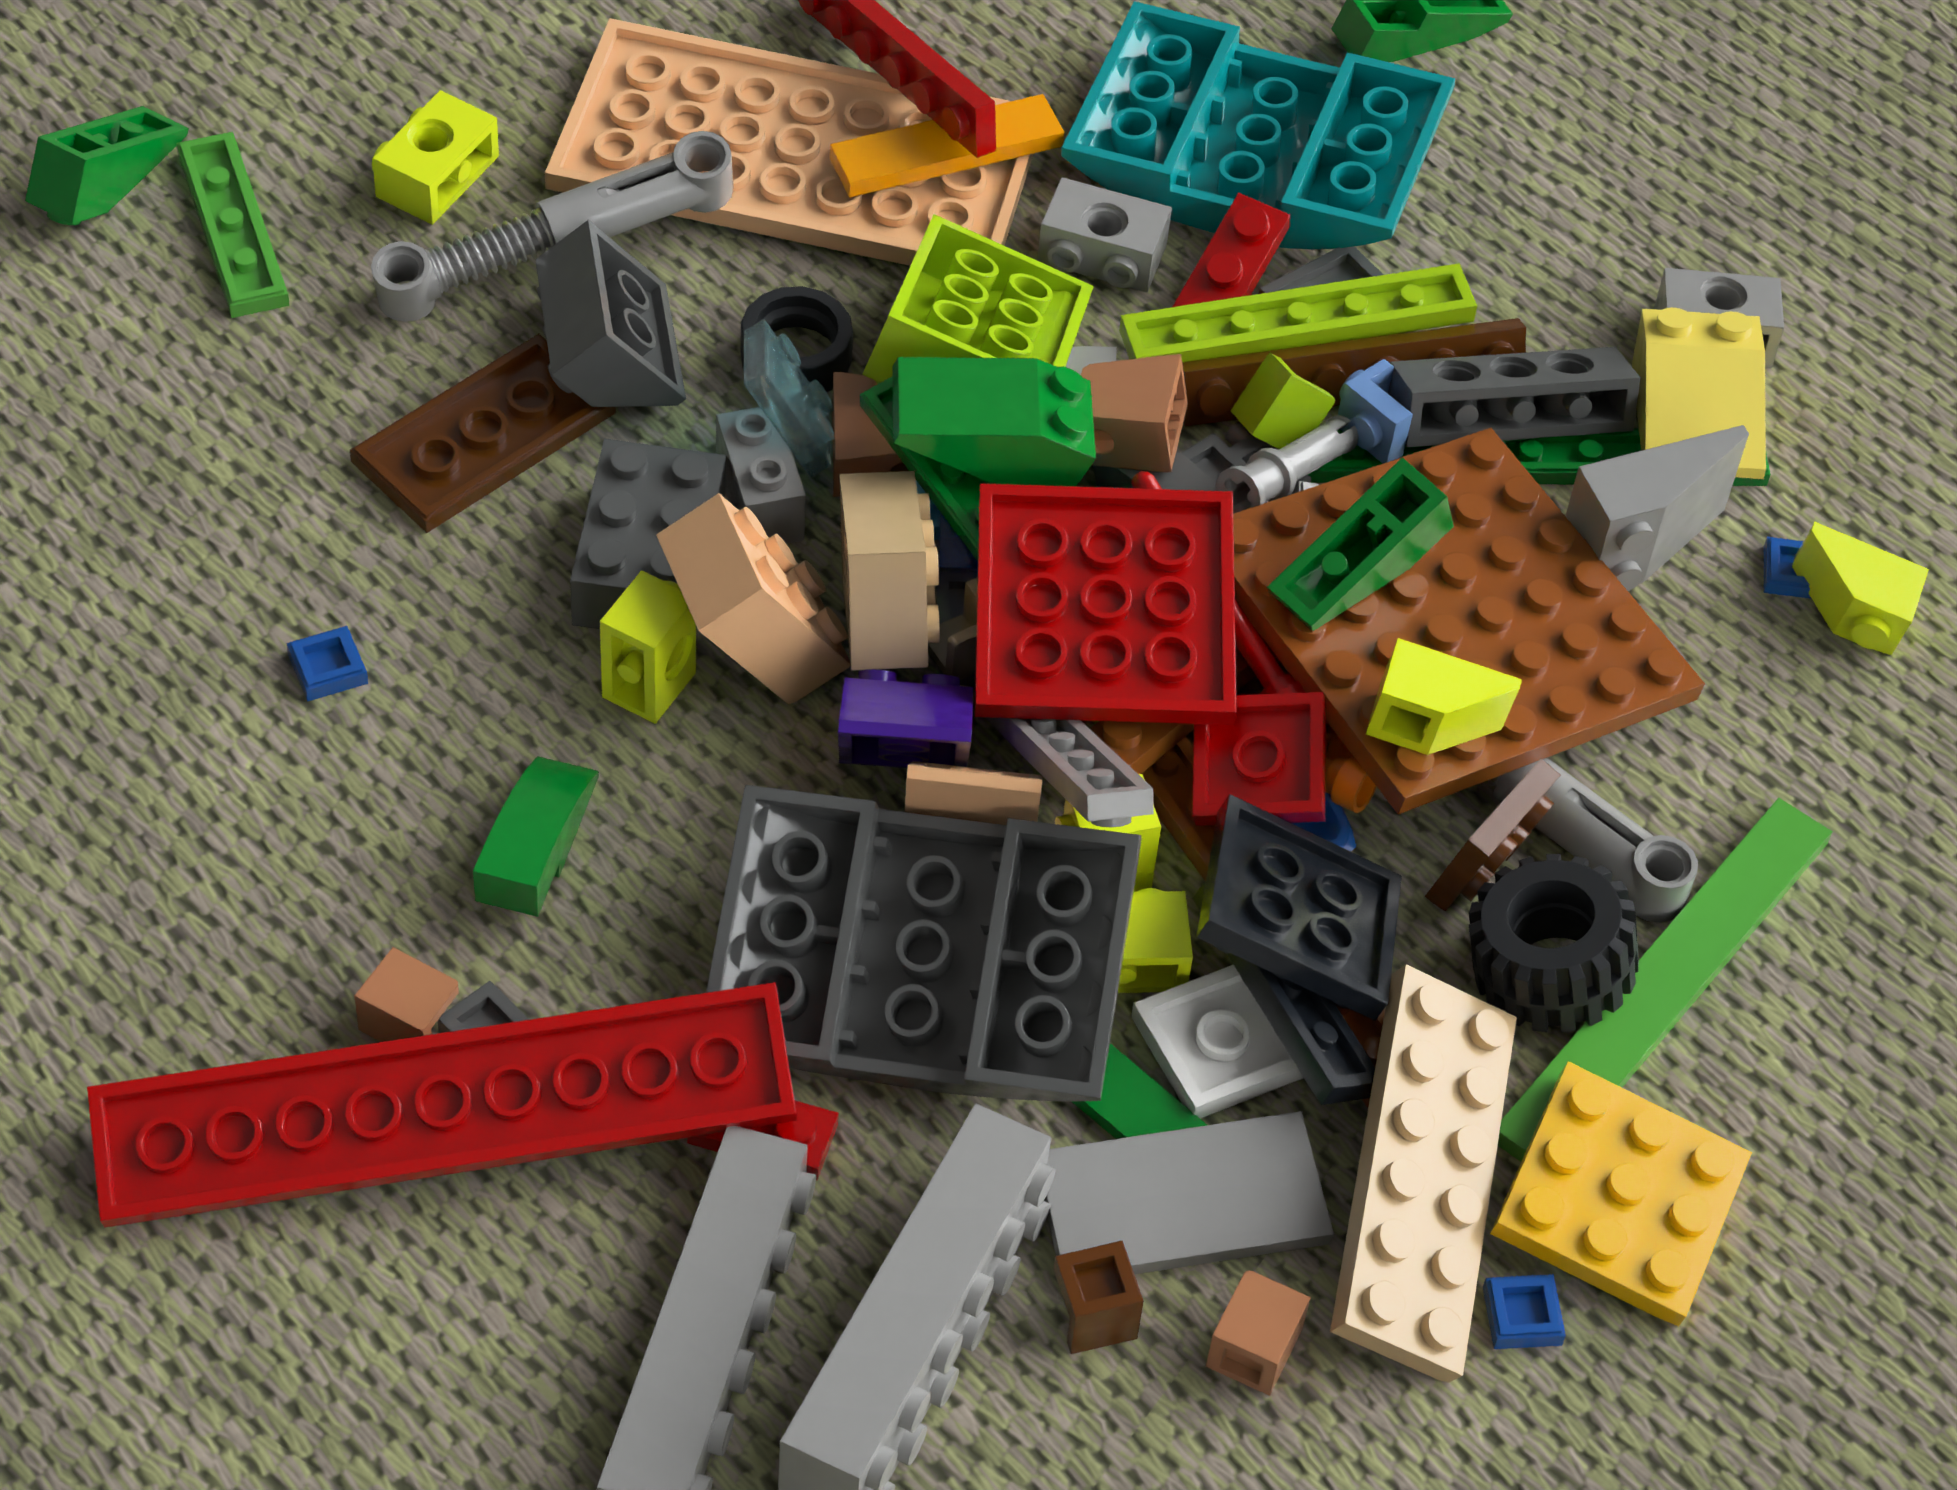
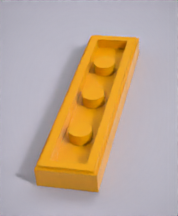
[830,94,1064,198]

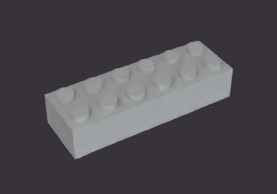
[778,1103,1056,1490]

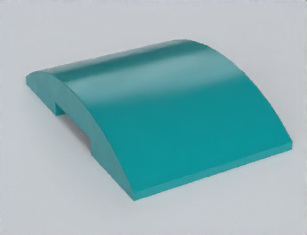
[1061,1,1456,250]

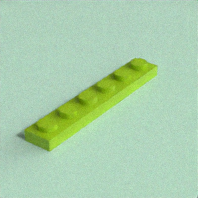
[1119,263,1477,362]

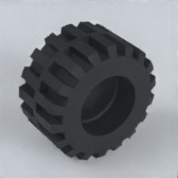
[1468,854,1639,1032]

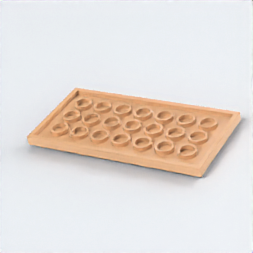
[545,18,1033,266]

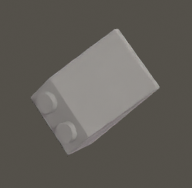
[1566,425,1749,591]

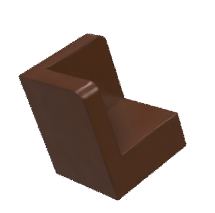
[1054,1240,1144,1354]

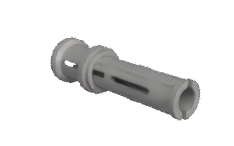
[1215,415,1359,514]

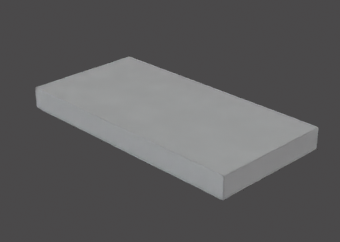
[1044,1111,1334,1274]

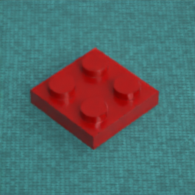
[1192,692,1326,826]

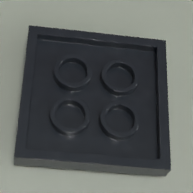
[1197,794,1402,1021]

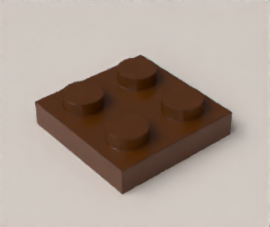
[1425,758,1561,911]

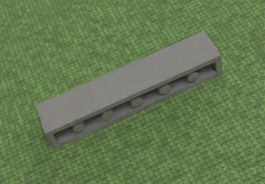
[597,1126,816,1490]

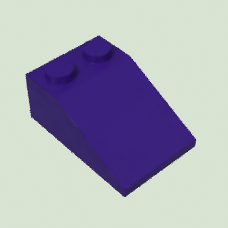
[838,669,973,768]

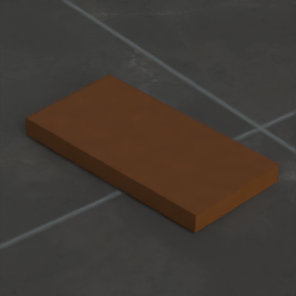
[350,333,616,533]

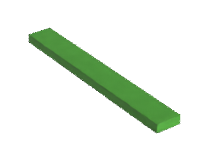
[1498,798,1833,1162]

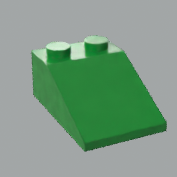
[892,357,1096,486]

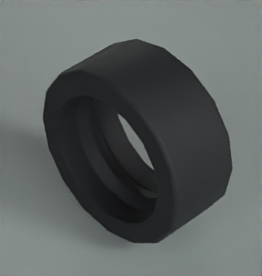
[740,286,853,399]

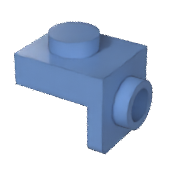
[1337,359,1413,463]

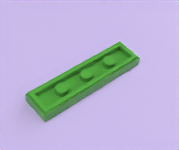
[176,131,290,318]

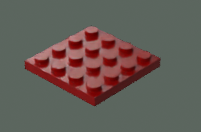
[975,483,1236,725]

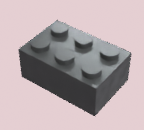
[570,439,726,635]

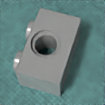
[1037,177,1172,293]
[1654,268,1784,368]
[716,404,806,544]

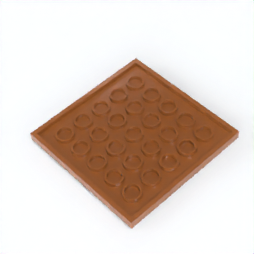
[1233,428,1705,815]

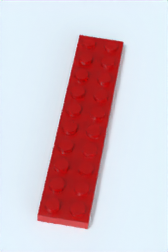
[87,982,797,1228]

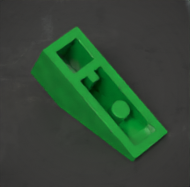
[25,106,189,225]
[1267,457,1454,631]

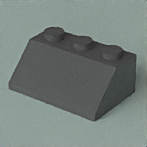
[535,220,686,407]

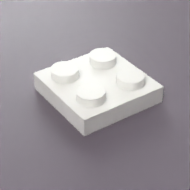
[1131,965,1304,1119]

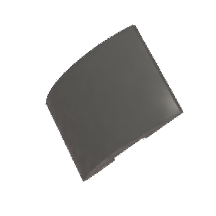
[706,785,1142,1101]

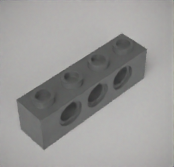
[1388,347,1641,447]

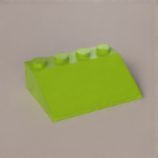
[862,214,1094,384]

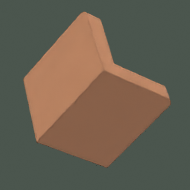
[354,947,459,1042]
[1206,1270,1311,1396]

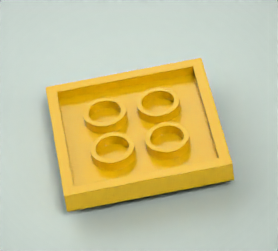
[1490,1061,1752,1327]

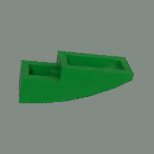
[1331,0,1513,62]
[473,756,599,917]

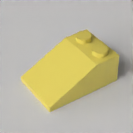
[1632,307,1766,479]

